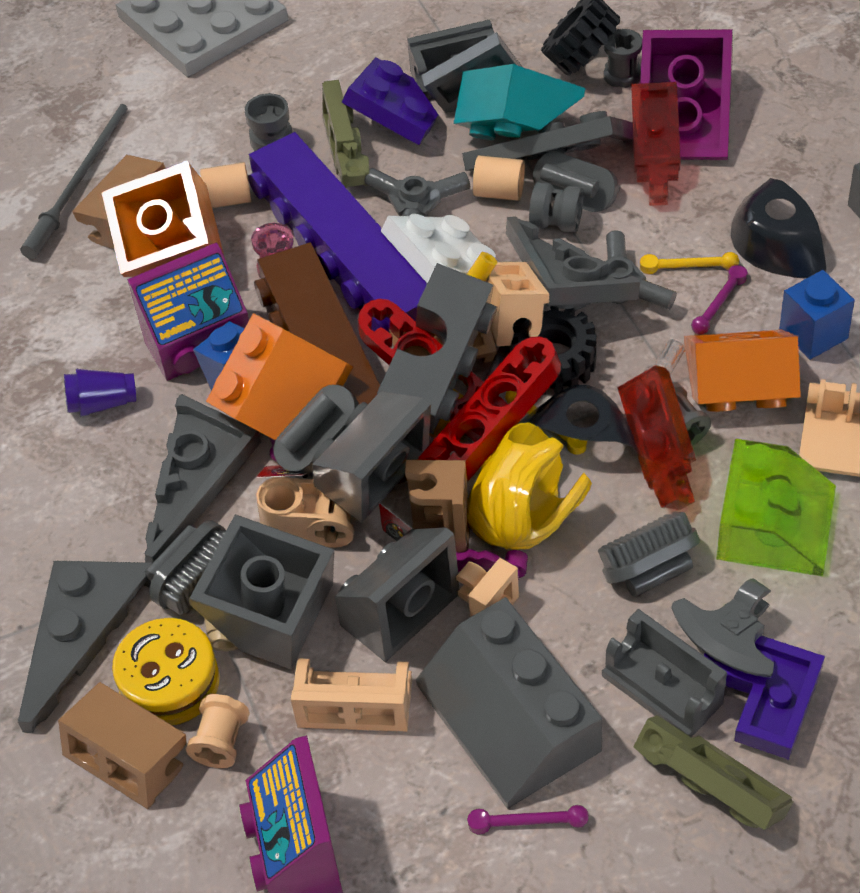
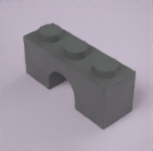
[377,263,498,434]

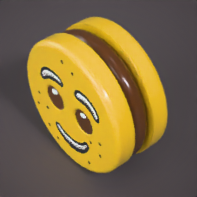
[112,618,220,726]

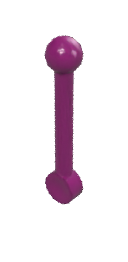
[691,265,748,335]
[467,805,589,835]

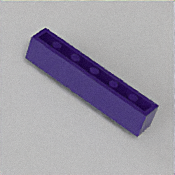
[248,132,427,332]

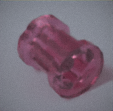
[251,222,294,278]

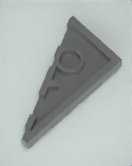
[506,216,640,309]
[144,394,261,563]
[17,561,152,733]

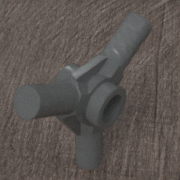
[364,168,471,217]
[575,230,677,311]

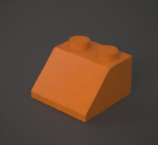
[102,161,225,277]
[206,313,353,440]
[684,329,801,412]

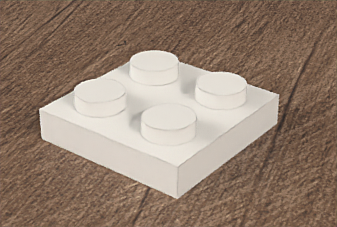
[381,214,499,283]

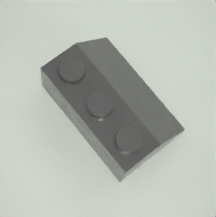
[416,597,602,809]

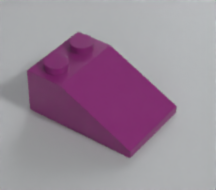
[637,29,733,160]

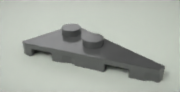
[462,111,638,171]

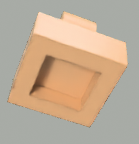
[456,558,519,617]

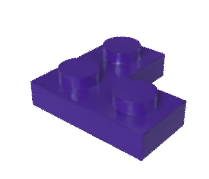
[704,635,825,760]

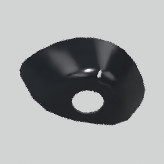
[730,178,827,278]
[518,385,649,463]

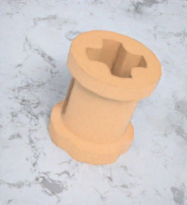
[186,694,250,768]

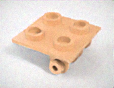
[797,379,860,477]

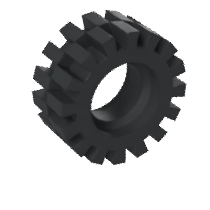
[541,0,620,76]
[508,306,597,395]

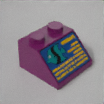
[127,242,249,381]
[239,735,343,893]

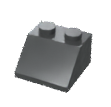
[312,391,431,523]
[189,514,334,669]
[335,528,460,662]

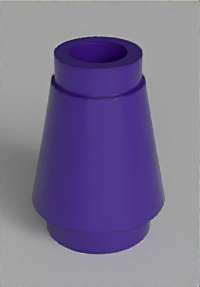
[64,368,136,417]

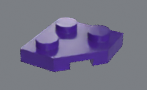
[341,57,439,145]

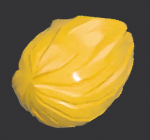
[467,422,592,550]

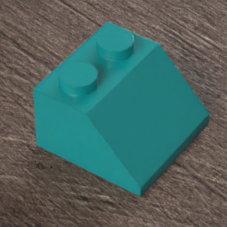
[453,64,586,140]

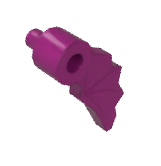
[456,549,528,584]

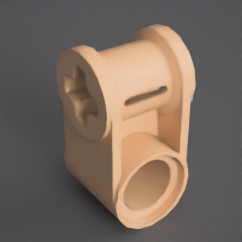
[256,477,354,548]

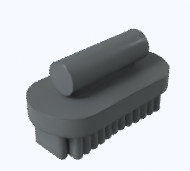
[533,151,621,212]
[274,385,359,478]
[598,512,701,597]
[145,520,226,615]

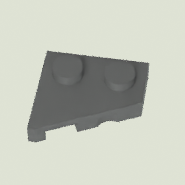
[421,32,523,113]

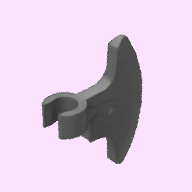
[671,578,774,678]

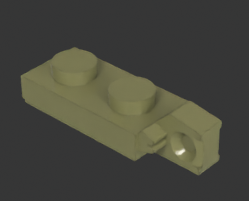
[322,80,369,188]
[633,715,794,830]

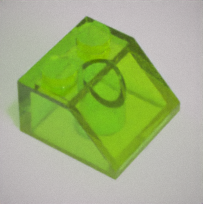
[716,439,836,577]

